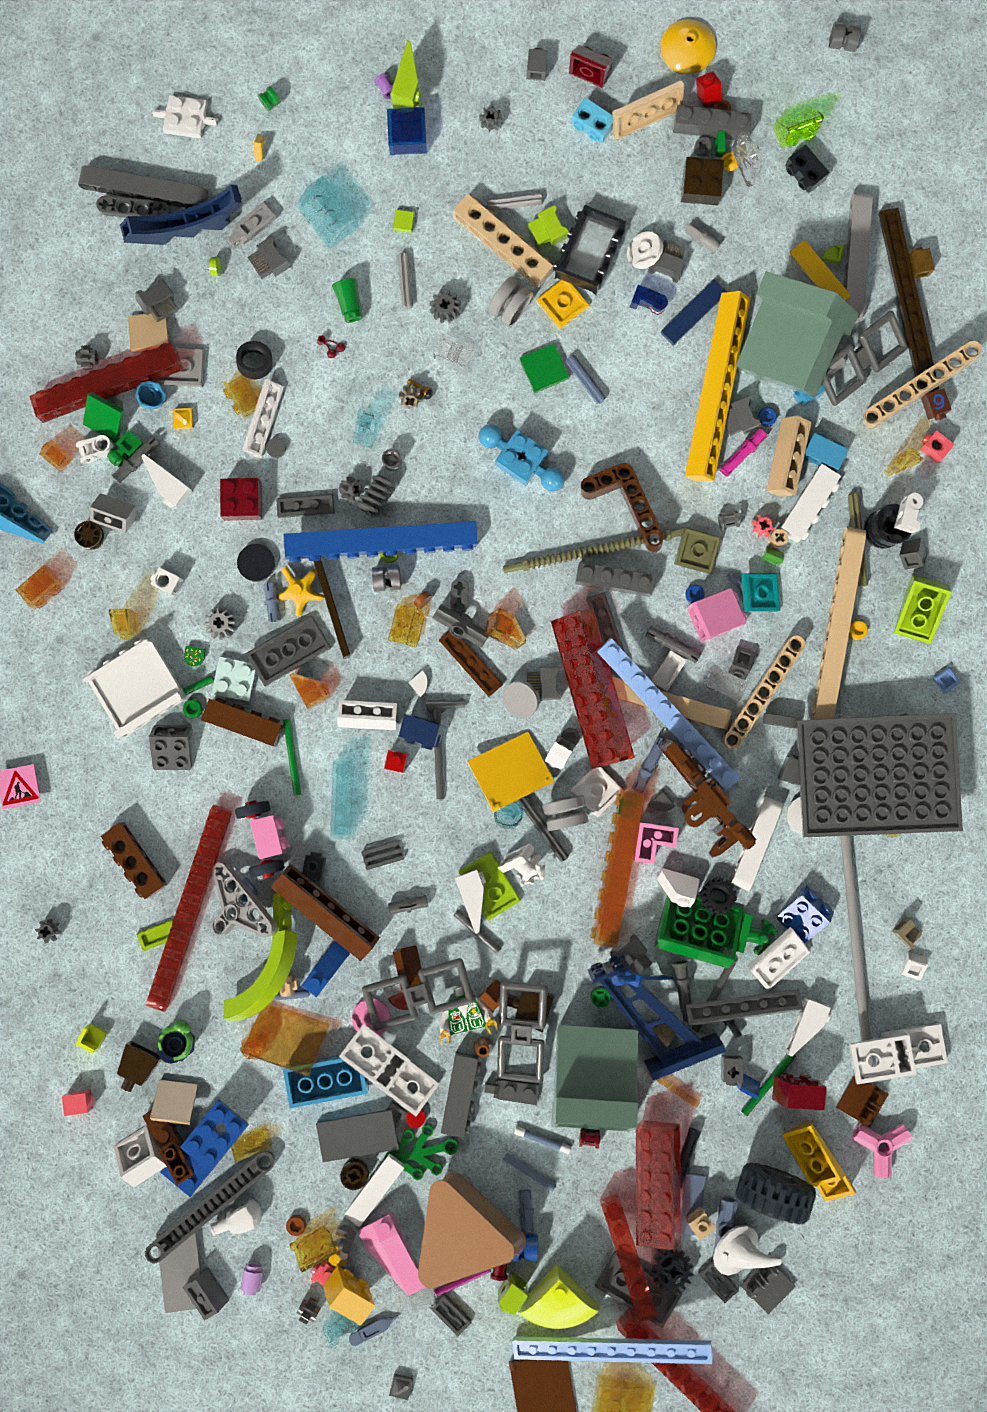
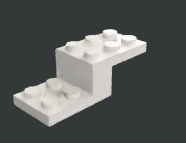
[849,1023,948,1084]
[339,1024,439,1116]

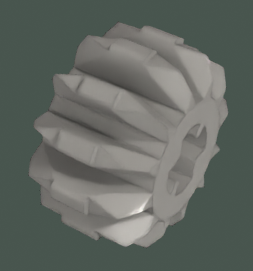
[204,607,237,640]

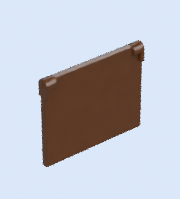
[508,1359,576,1412]

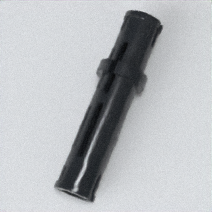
[670,1127,701,1188]

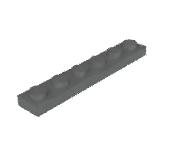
[685,989,803,1026]

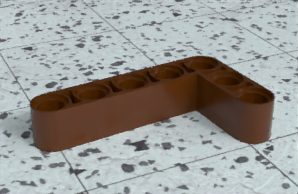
[581,463,663,552]

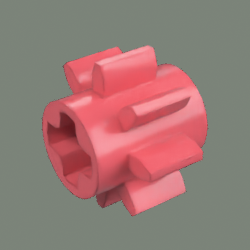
[751,514,775,538]

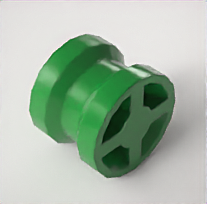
[257,86,281,112]
[590,986,611,1008]

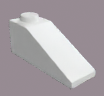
[141,454,193,509]
[455,869,486,933]
[785,997,831,1056]

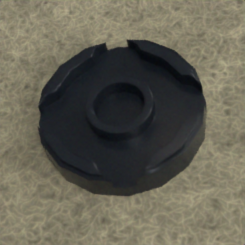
[237,544,275,582]

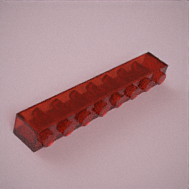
[29,342,184,423]

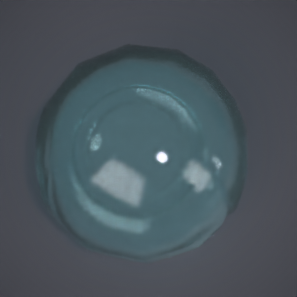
[494,801,524,829]

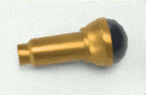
[407,379,433,400]

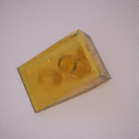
[591,1375,655,1412]

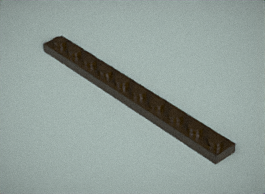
[878,208,939,392]

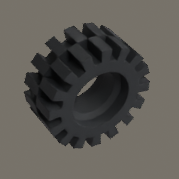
[699,878,737,916]

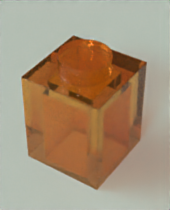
[39,440,74,472]

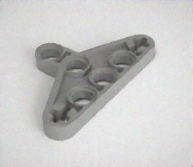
[212,862,277,937]

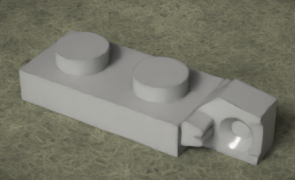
[227,202,276,248]

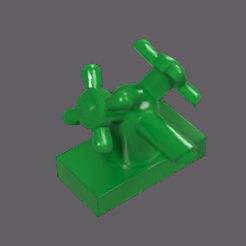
[736,912,778,956]

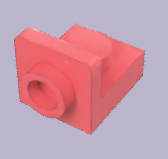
[310,1259,336,1285]

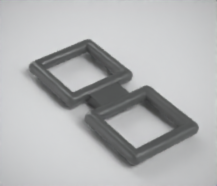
[822,311,908,406]
[362,958,475,1031]
[497,981,547,1083]

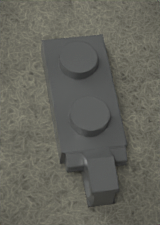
[484,1079,539,1105]

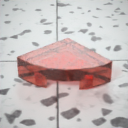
[387,991,408,1010]

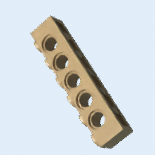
[453,194,553,289]

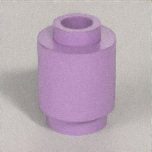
[241,1263,263,1295]

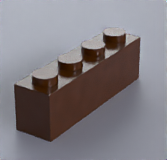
[201,697,284,747]

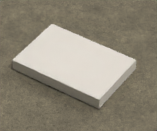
[747,927,810,991]

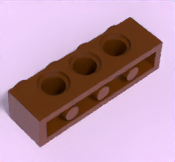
[101,822,168,900]

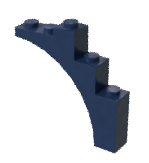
[120,184,242,245]

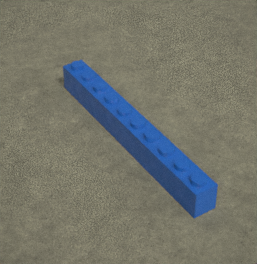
[283,521,478,563]

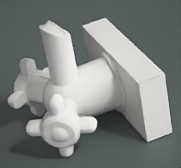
[498,843,546,886]

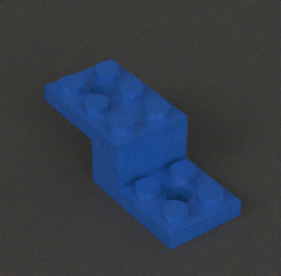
[160,1099,249,1197]

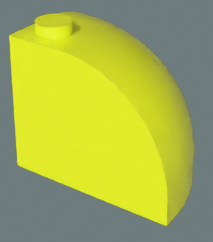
[517,1264,600,1329]

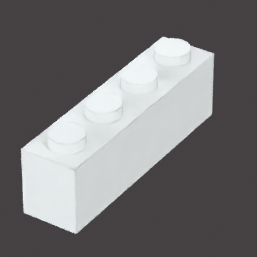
[779,464,841,543]

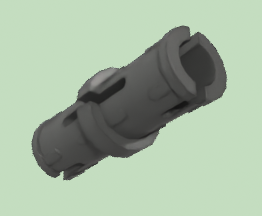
[388,895,428,915]

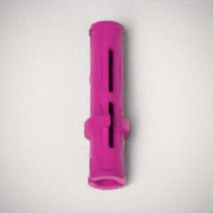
[719,428,768,477]

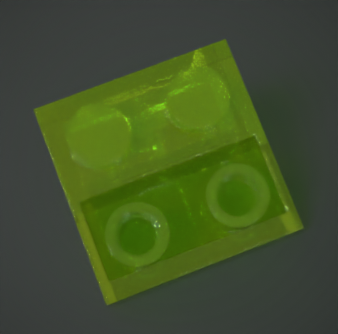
[773,106,824,148]

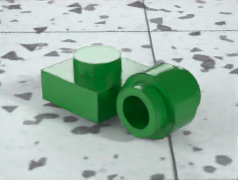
[107,430,143,467]

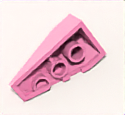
[357,1212,425,1296]

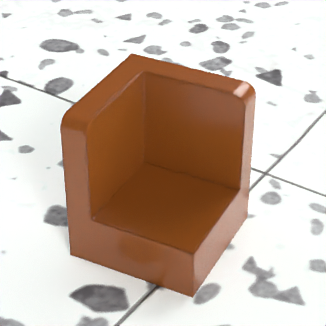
[480,979,510,1011]

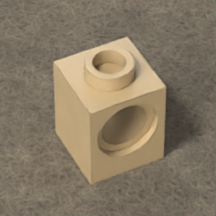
[685,1206,716,1241]

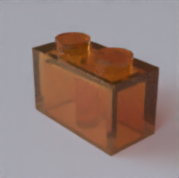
[15,565,65,609]

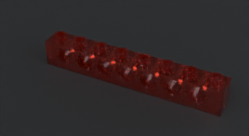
[616,1308,736,1412]

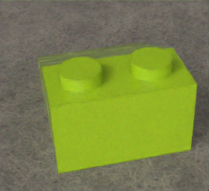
[391,40,422,117]
[894,574,952,644]

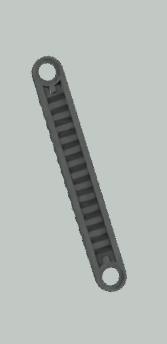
[145,1151,276,1264]

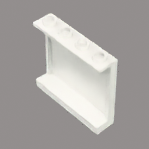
[82,638,188,739]

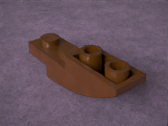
[142,1110,195,1186]

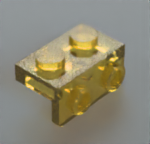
[388,604,426,648]
[289,1225,337,1272]

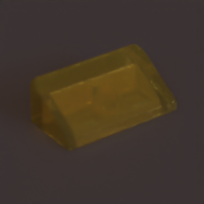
[231,1125,273,1163]

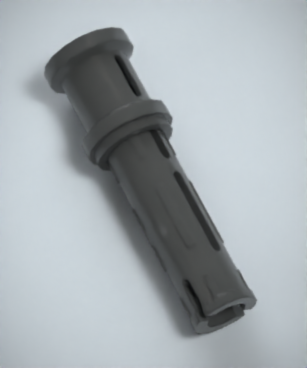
[672,961,691,1022]

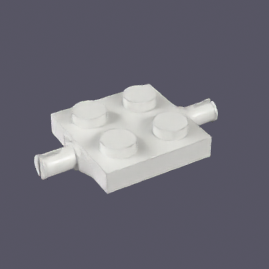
[153,95,218,138]

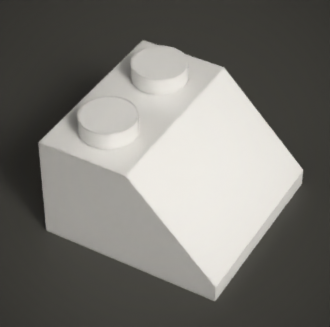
[113,1125,166,1187]

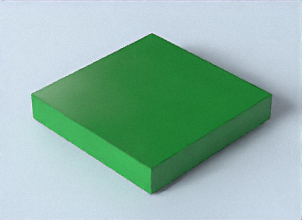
[519,343,569,394]
[83,392,124,442]

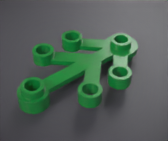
[384,1124,459,1180]

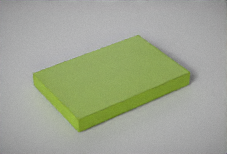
[458,851,521,921]

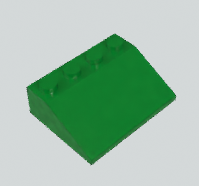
[654,895,744,969]

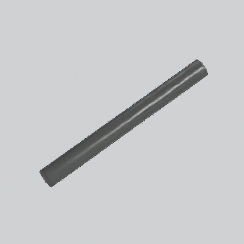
[691,963,736,1032]

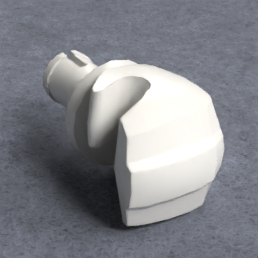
[210,1199,261,1236]

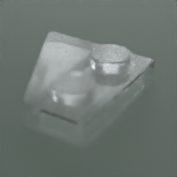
[731,131,767,187]

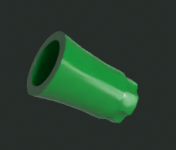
[332,278,363,323]

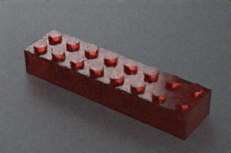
[551,608,635,769]

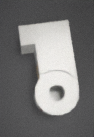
[894,493,923,533]

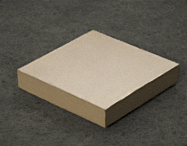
[128,314,169,353]
[150,1080,198,1125]

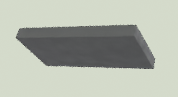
[245,615,331,687]
[316,1109,400,1162]
[595,1251,682,1328]

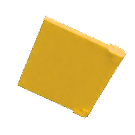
[467,732,555,812]

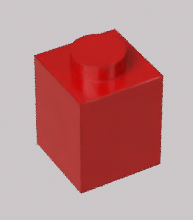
[696,71,722,108]
[384,750,408,773]

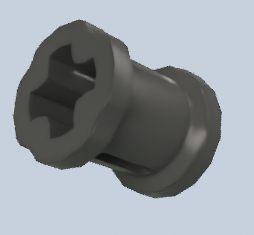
[718,510,740,531]

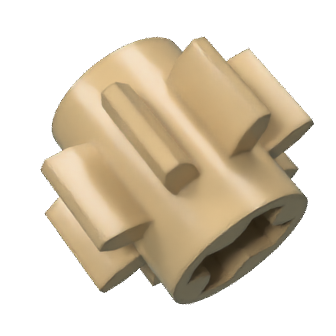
[280,973,299,997]

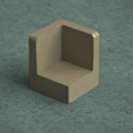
[892,918,922,949]

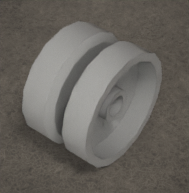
[487,277,533,328]
[542,795,589,831]

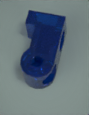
[630,285,668,315]

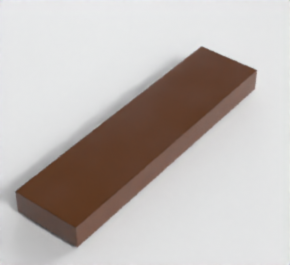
[439,630,503,697]

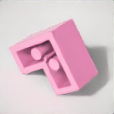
[633,822,679,864]

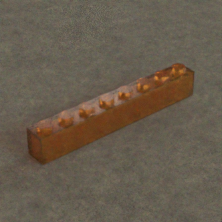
[590,790,645,948]

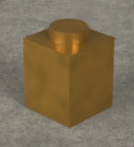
[909,247,935,279]

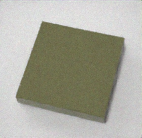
[674,527,721,574]

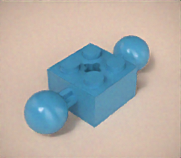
[478,424,565,492]

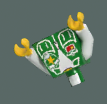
[439,986,499,1044]

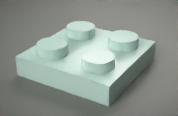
[211,657,256,702]

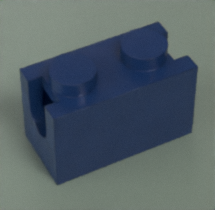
[398,714,445,750]

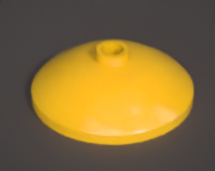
[660,19,716,74]

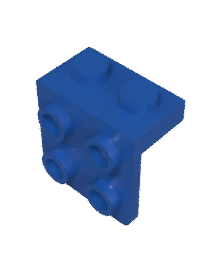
[777,886,834,943]

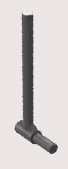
[426,699,465,799]

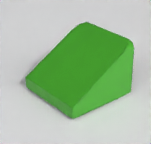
[762,546,784,566]

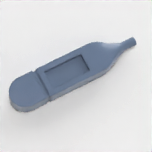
[349,1315,399,1346]

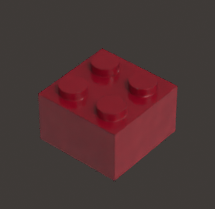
[220,478,262,521]
[772,1073,827,1111]

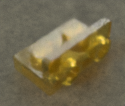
[222,375,258,419]
[883,447,923,477]

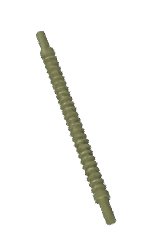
[503,527,689,573]

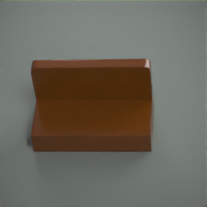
[393,945,422,990]

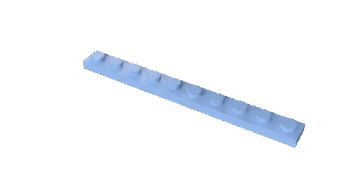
[596,638,740,790]
[512,1336,713,1364]

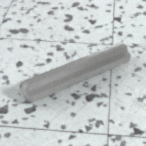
[487,193,542,211]
[398,253,412,309]

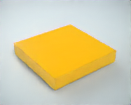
[536,280,589,329]

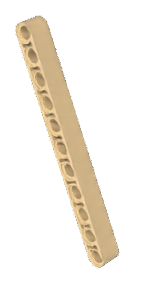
[811,527,866,720]

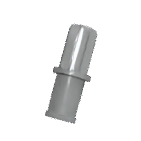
[685,223,721,254]

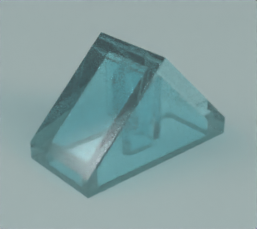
[352,409,379,448]

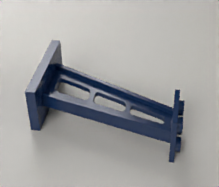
[587,955,727,1081]

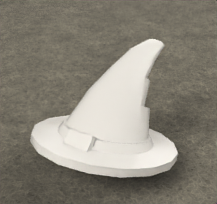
[713,1225,782,1275]

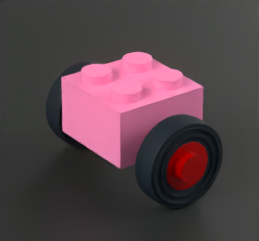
[235,800,290,878]

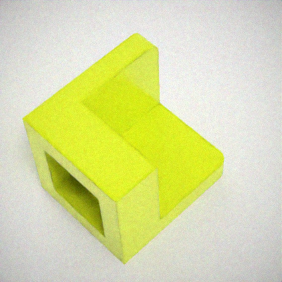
[75,1023,107,1053]

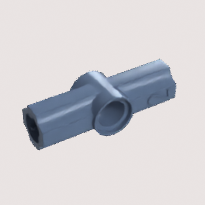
[713,1196,738,1257]

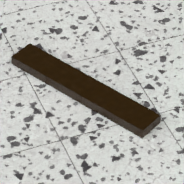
[313,558,350,659]

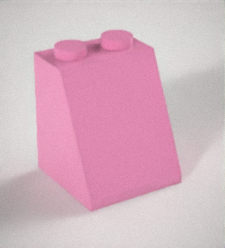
[687,588,747,643]

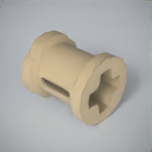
[768,529,788,549]

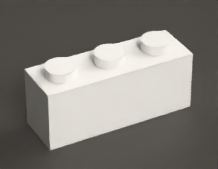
[337,700,397,730]

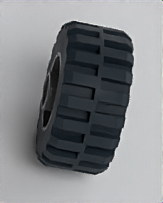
[735,1162,817,1225]

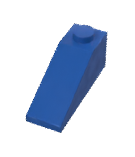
[301,941,350,997]

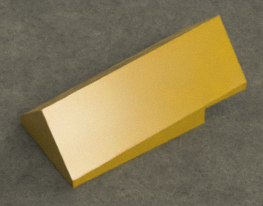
[782,1120,857,1201]

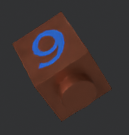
[921,388,952,421]

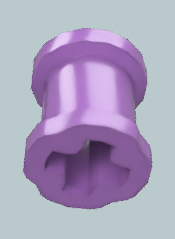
[375,72,393,99]

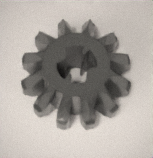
[429,290,461,323]

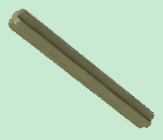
[848,493,868,587]

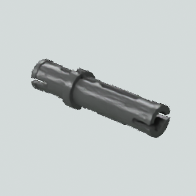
[111,435,160,484]
[645,626,701,663]

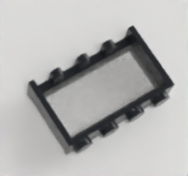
[553,205,626,296]

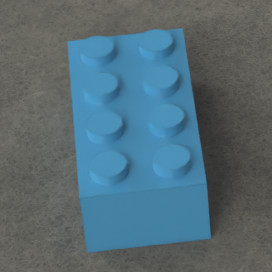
[283,1051,369,1108]

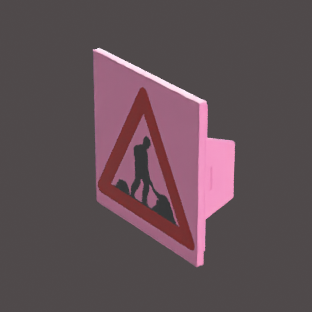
[0,764,41,809]

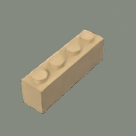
[766,416,811,497]

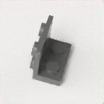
[149,725,192,770]

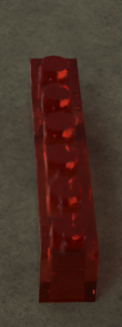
[600,1193,658,1323]

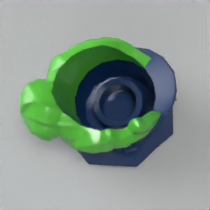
[157,1020,195,1064]

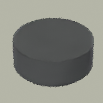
[266,438,286,458]
[561,728,580,746]

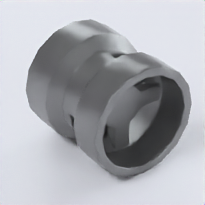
[382,449,402,471]

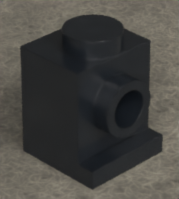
[302,852,326,882]

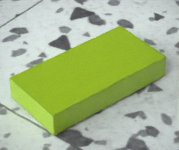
[136,919,180,951]

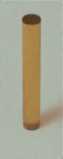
[647,1072,700,1108]

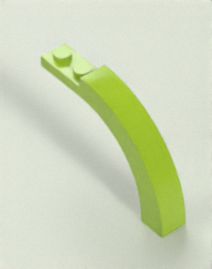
[223,893,298,1022]

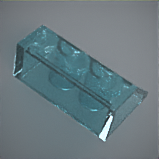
[295,175,359,250]

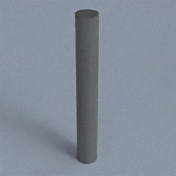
[453,910,501,954]

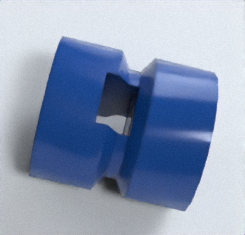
[511,1234,538,1262]

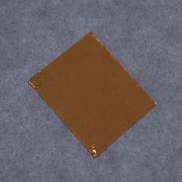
[242,1003,330,1077]

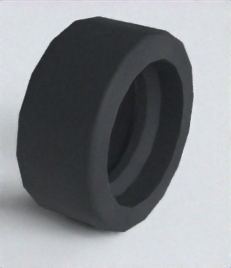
[236,341,272,380]

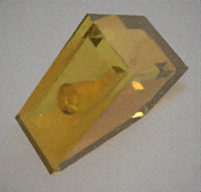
[109,609,138,640]

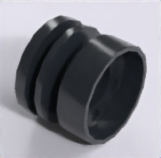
[863,504,912,549]

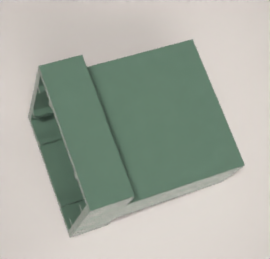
[736,271,859,398]
[551,1025,638,1132]

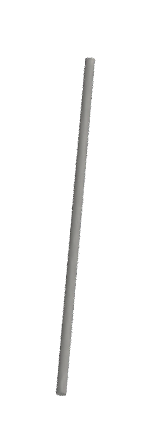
[840,836,873,1066]

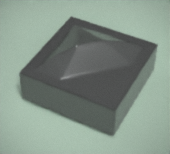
[389,1373,413,1400]

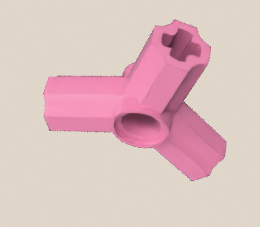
[852,1123,912,1178]

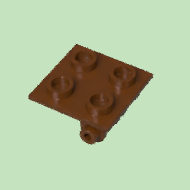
[836,1074,889,1127]

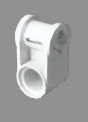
[76,435,116,463]

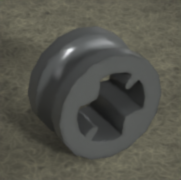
[694,137,712,157]

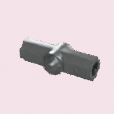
[433,604,490,648]

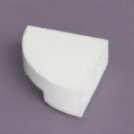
[408,670,427,697]

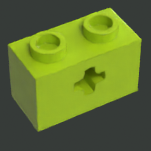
[498,1271,528,1315]

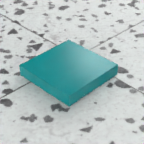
[741,573,780,612]

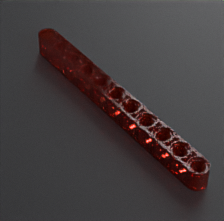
[146,804,232,1012]

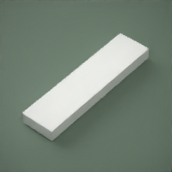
[242,379,284,458]
[344,1154,405,1227]

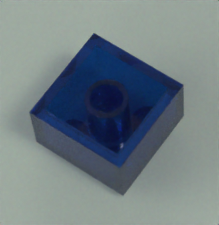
[387,107,427,155]

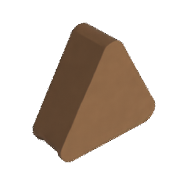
[418,1172,526,1288]

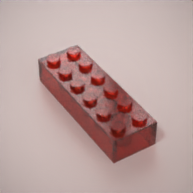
[636,1120,681,1251]

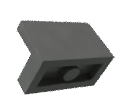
[183,1268,229,1321]

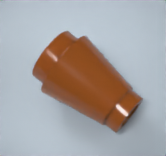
[473,1037,493,1057]

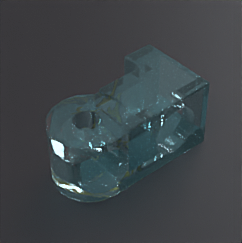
[322,1315,360,1347]

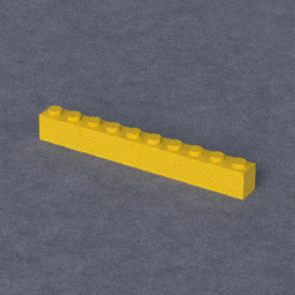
[685,291,751,481]

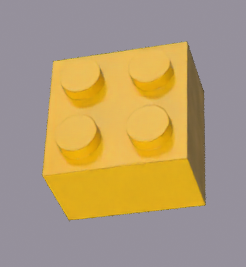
[323,1266,375,1325]

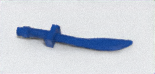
[612,971,674,988]

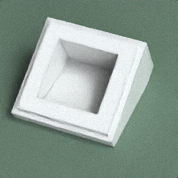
[902,952,928,980]

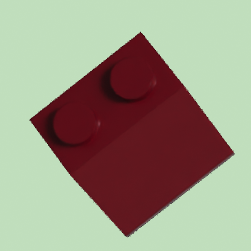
[569,45,613,88]

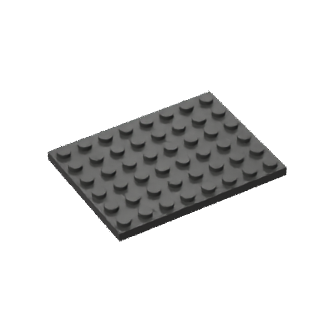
[796,713,963,838]

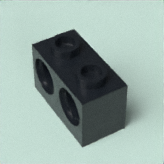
[785,144,830,194]

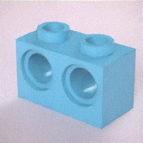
[571,97,612,143]

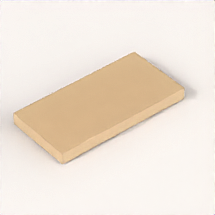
[612,80,684,140]

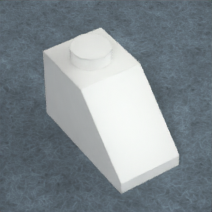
[657,868,700,907]

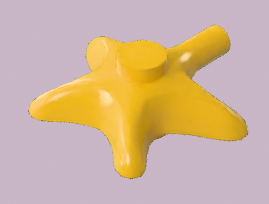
[277,566,324,617]

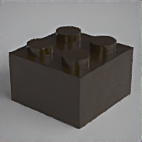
[681,157,724,206]

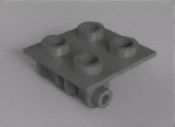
[740,1266,796,1315]

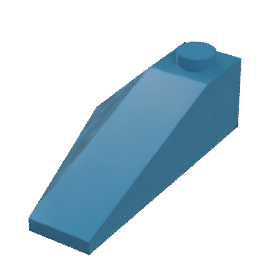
[0,484,52,544]

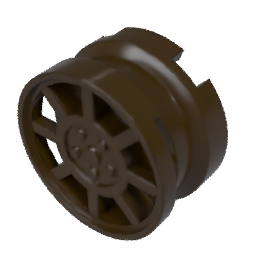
[74,521,104,550]
[340,1159,369,1190]

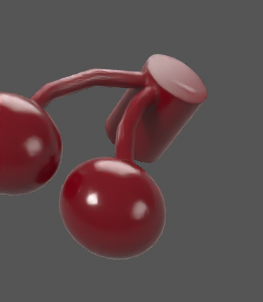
[317,335,346,359]

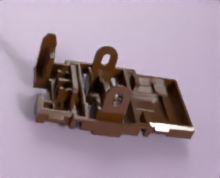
[658,738,757,857]

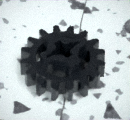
[650,1247,694,1293]

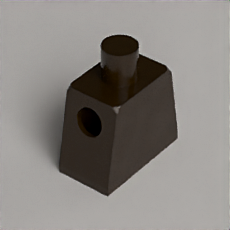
[507,991,554,1032]
[117,1041,161,1092]

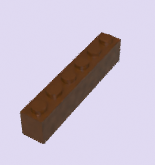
[271,864,380,961]

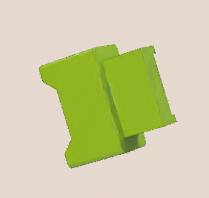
[528,205,569,247]

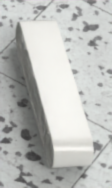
[730,796,783,891]

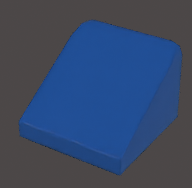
[737,1074,760,1099]

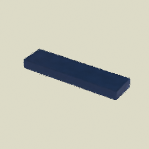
[660,279,727,346]

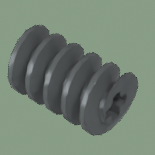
[356,475,395,518]

